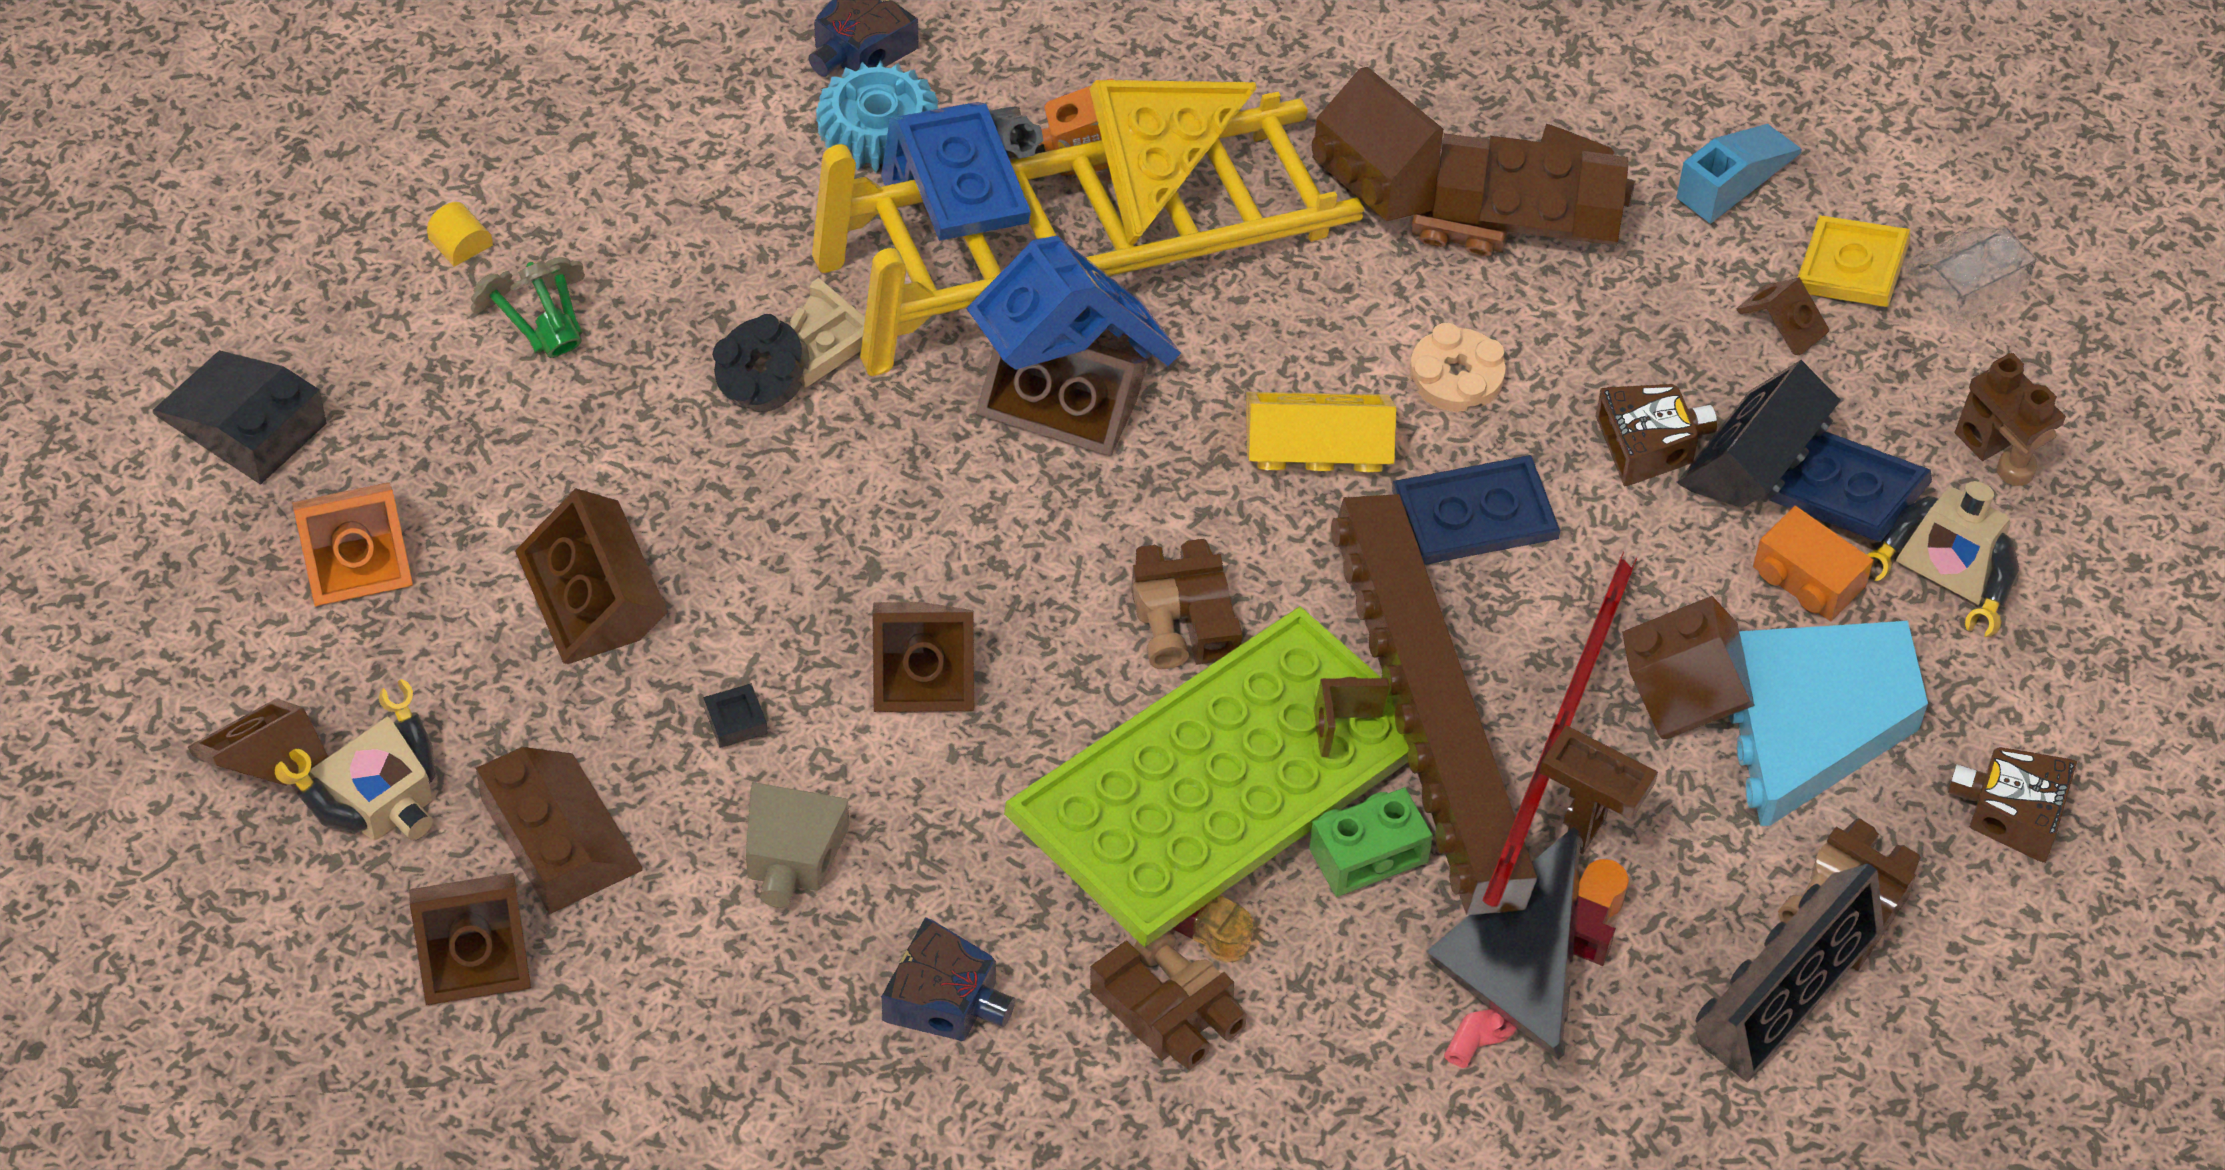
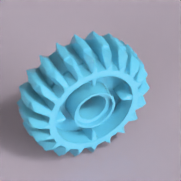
[816,60,938,173]

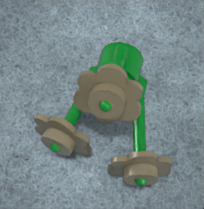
[471,257,585,358]

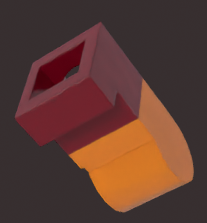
[1573,859,1629,966]

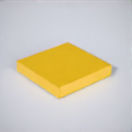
[1797,215,1910,307]

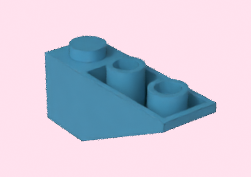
[1676,124,1802,224]

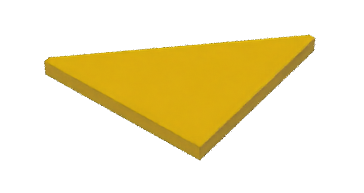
[1089,80,1257,244]

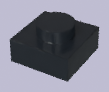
[703,683,768,748]

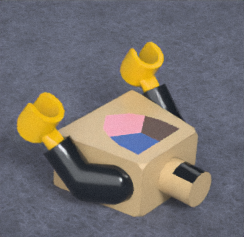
[1866,481,2019,637]
[275,679,436,840]

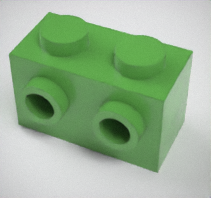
[1309,787,1433,897]

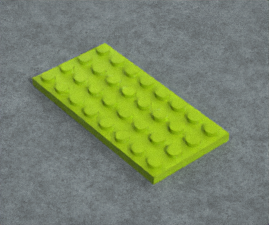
[1004,606,1409,948]

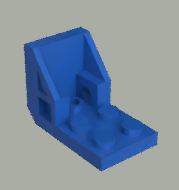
[881,102,1031,241]
[966,236,1181,370]

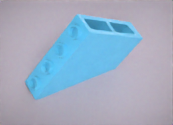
[1729,621,1928,826]

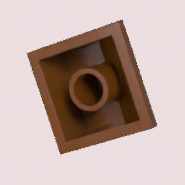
[1622,596,1755,739]
[409,873,531,1005]

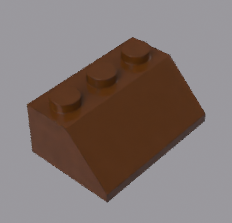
[1311,67,1444,221]
[976,343,1148,456]
[515,488,668,664]
[476,747,643,915]

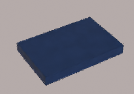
[1769,431,1932,542]
[1392,455,1560,565]

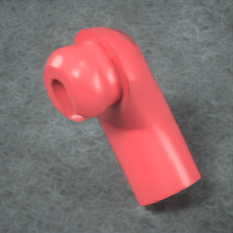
[1444,1009,1517,1068]

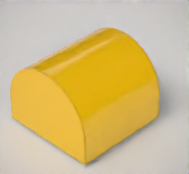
[427,202,493,267]

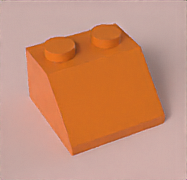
[292,482,413,606]

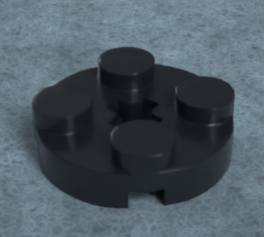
[712,314,810,412]

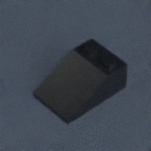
[153,350,327,485]

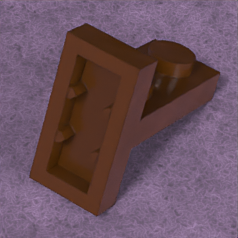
[1540,725,1658,855]

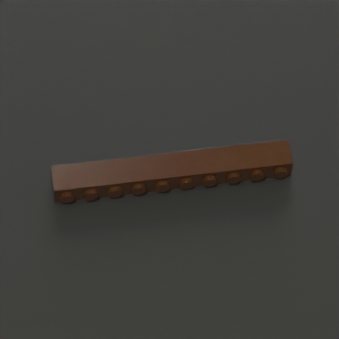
[1331,494,1537,915]

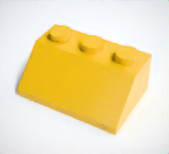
[1246,392,1396,472]

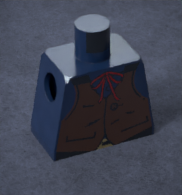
[809,0,919,77]
[881,917,1016,1041]

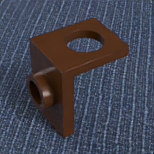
[1736,277,1830,355]
[1314,677,1390,757]

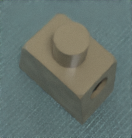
[746,782,849,908]

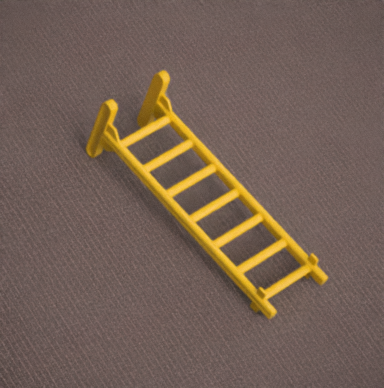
[812,91,1365,377]

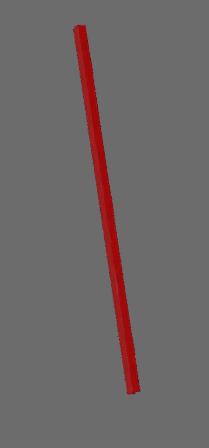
[1482,551,1637,908]

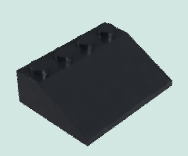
[1695,863,1884,1083]

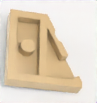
[790,278,865,388]

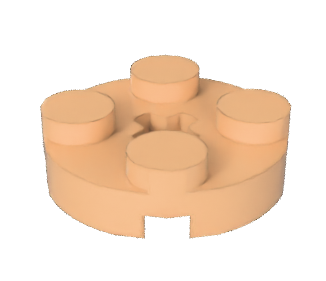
[1410,323,1506,412]

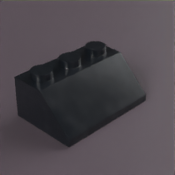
[1677,360,1841,508]

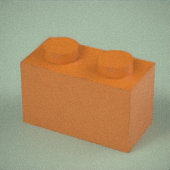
[1753,506,1874,622]

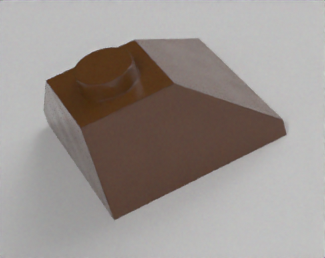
[872,602,974,712]
[187,698,328,787]

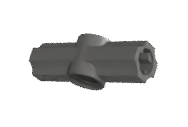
[988,106,1043,159]

